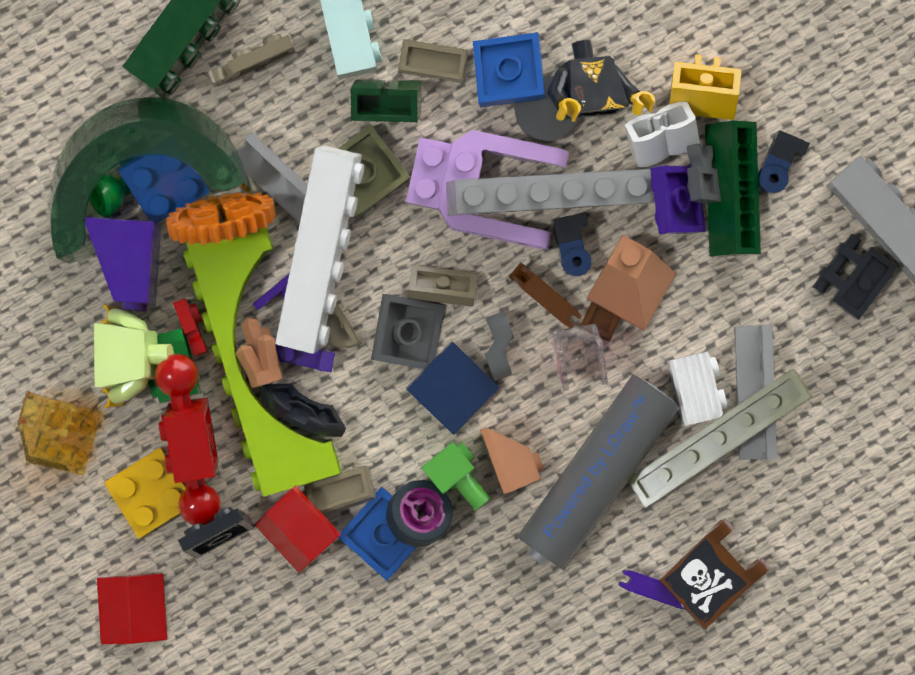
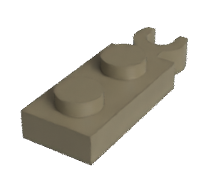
[206,34,296,87]

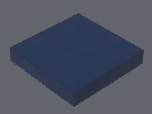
[405,341,500,435]

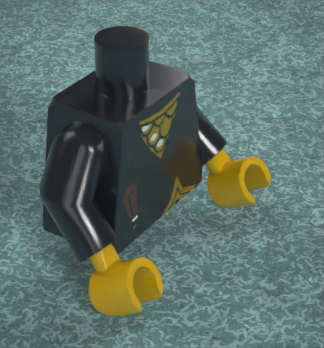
[548,40,655,122]

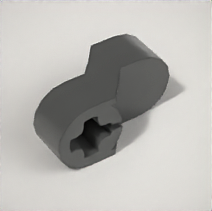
[484,311,514,382]

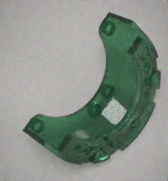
[50,97,253,264]

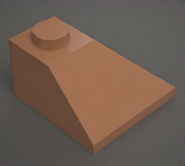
[586,235,676,331]
[480,428,544,494]

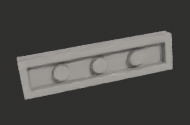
[231,132,351,229]
[734,325,777,460]

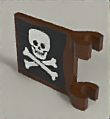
[659,518,771,630]

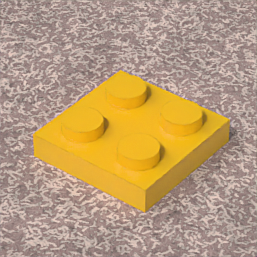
[104,447,186,539]

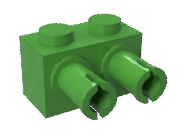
[422,441,491,511]

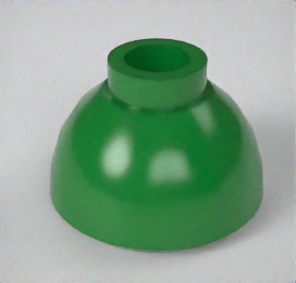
[86,173,130,218]

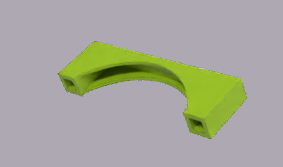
[183,227,342,497]

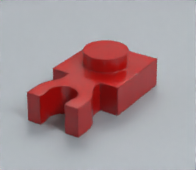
[173,298,209,357]

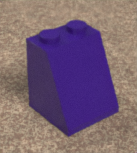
[85,217,161,312]

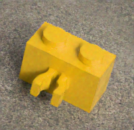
[669,54,741,120]

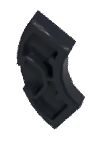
[259,383,346,437]

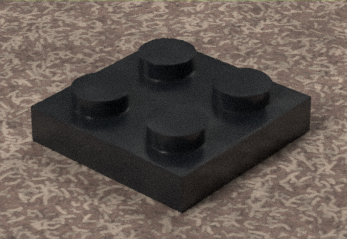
[178,507,255,559]

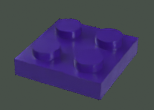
[651,166,706,235]

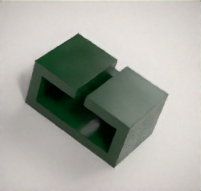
[351,80,421,123]

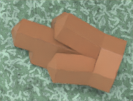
[236,318,284,388]

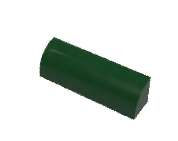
[705,120,761,257]

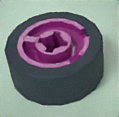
[386,480,453,547]

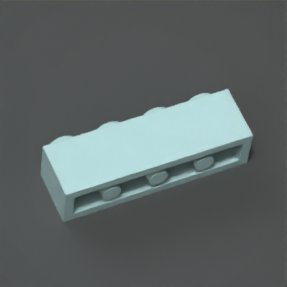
[320,0,382,80]

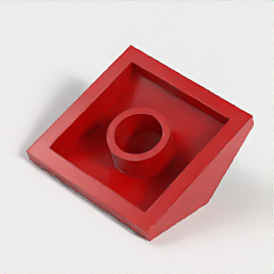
[254,485,341,573]
[97,573,168,645]

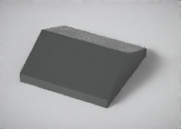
[371,294,444,369]

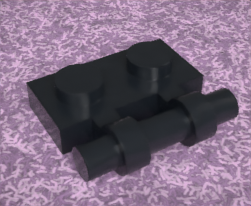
[812,234,898,320]

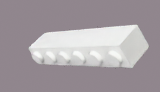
[275,145,364,354]

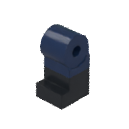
[758,130,810,195]
[552,212,591,277]

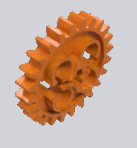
[166,191,276,245]

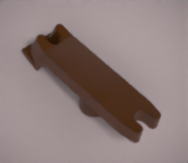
[508,262,582,328]

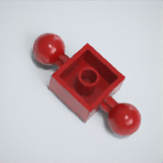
[155,354,221,526]

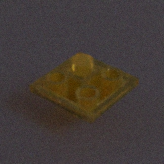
[17,391,102,475]

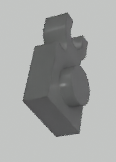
[687,143,721,204]

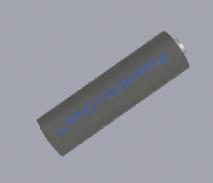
[517,374,680,570]

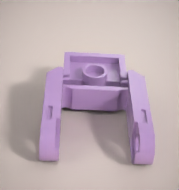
[406,130,569,250]

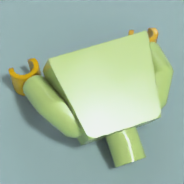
[94,304,174,408]

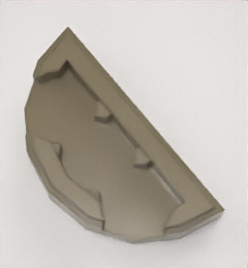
[326,302,362,348]

